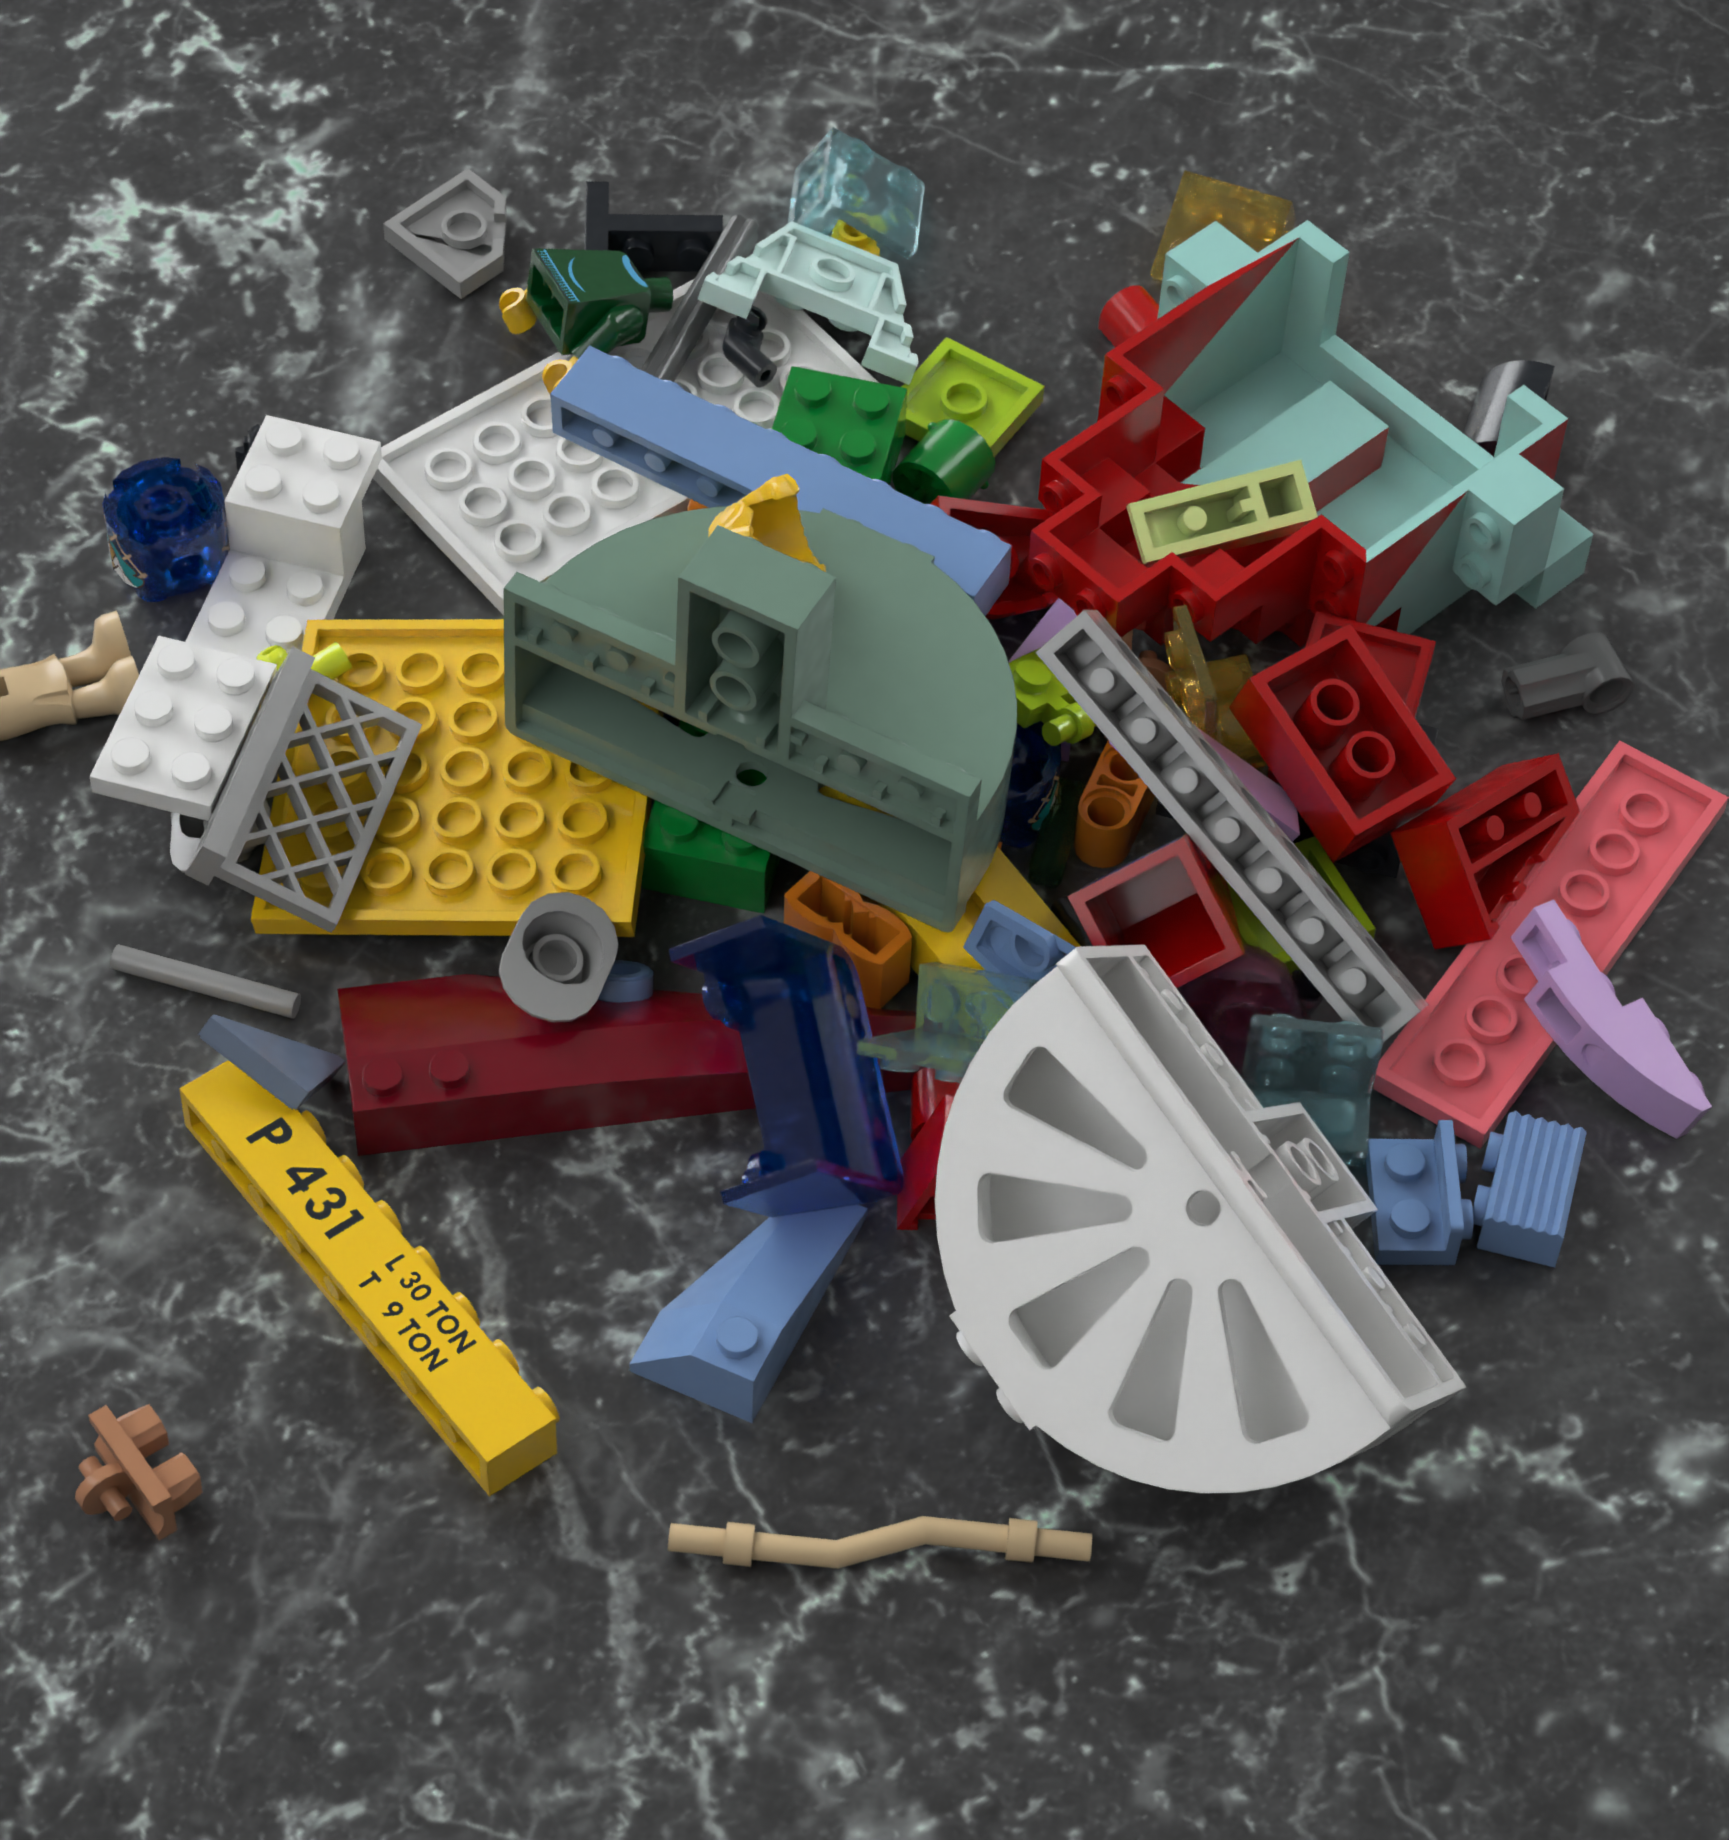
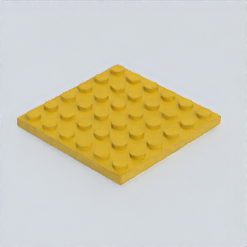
[251,619,664,937]

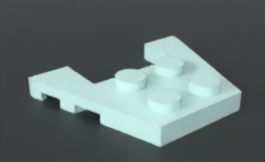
[697,221,919,385]

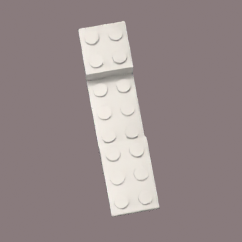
[90,415,382,821]

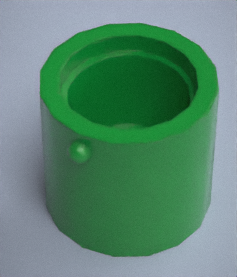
[893,419,996,504]

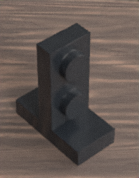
[585,181,723,272]

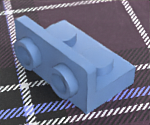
[1365,1120,1473,1265]

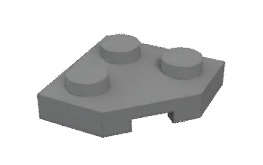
[383,168,507,299]

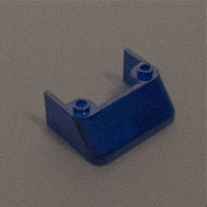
[669,915,904,1218]

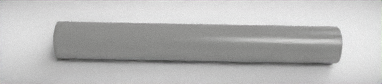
[110,944,301,1019]

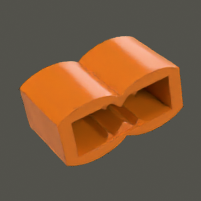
[783,871,912,1009]

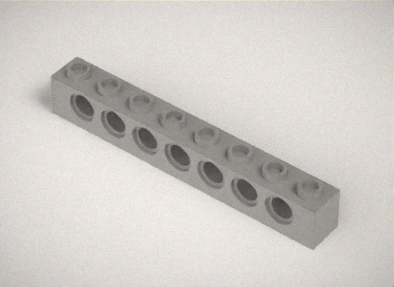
[1036,610,1429,1053]

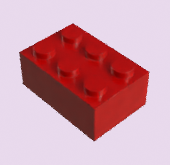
[1229,623,1456,863]

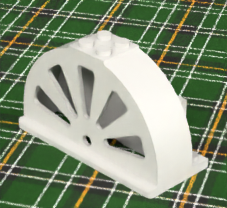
[935,945,1466,1493]

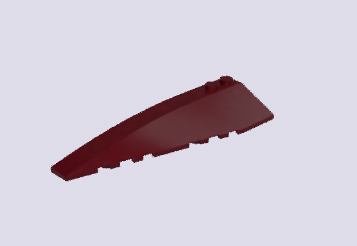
[337,974,981,1156]

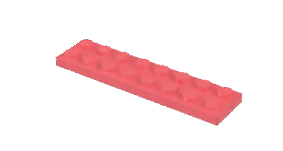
[1368,741,1729,1149]

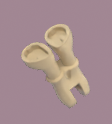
[0,611,139,741]

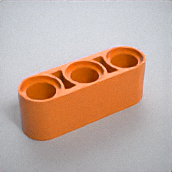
[1074,740,1155,868]

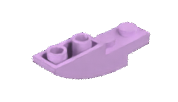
[1510,899,1712,1139]

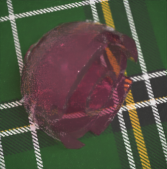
[1177,943,1303,1074]

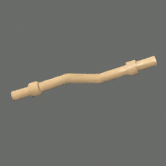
[668,1516,1092,1569]

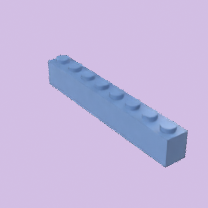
[550,346,1012,616]

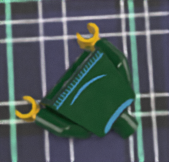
[499,248,673,394]

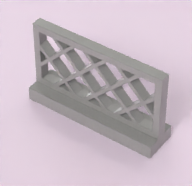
[185,646,422,933]

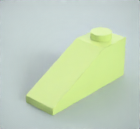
[1126,460,1318,565]

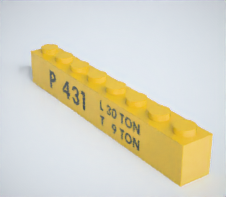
[179,1060,560,1497]

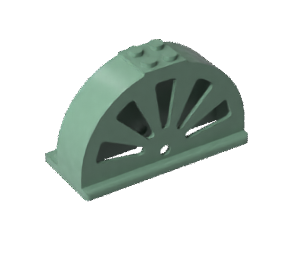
[503,506,1017,932]

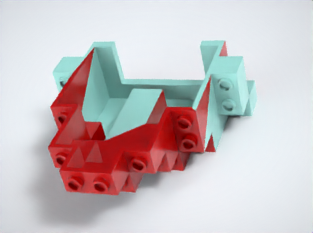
[1027,220,1593,647]

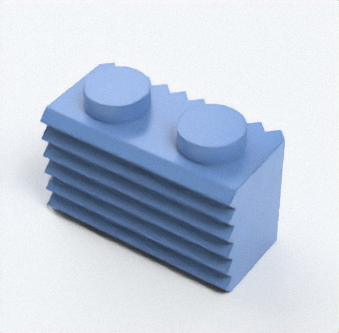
[1473,1111,1587,1268]

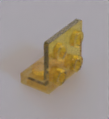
[1150,170,1296,283]
[1164,605,1268,768]

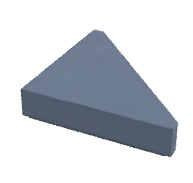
[198,1014,346,1110]

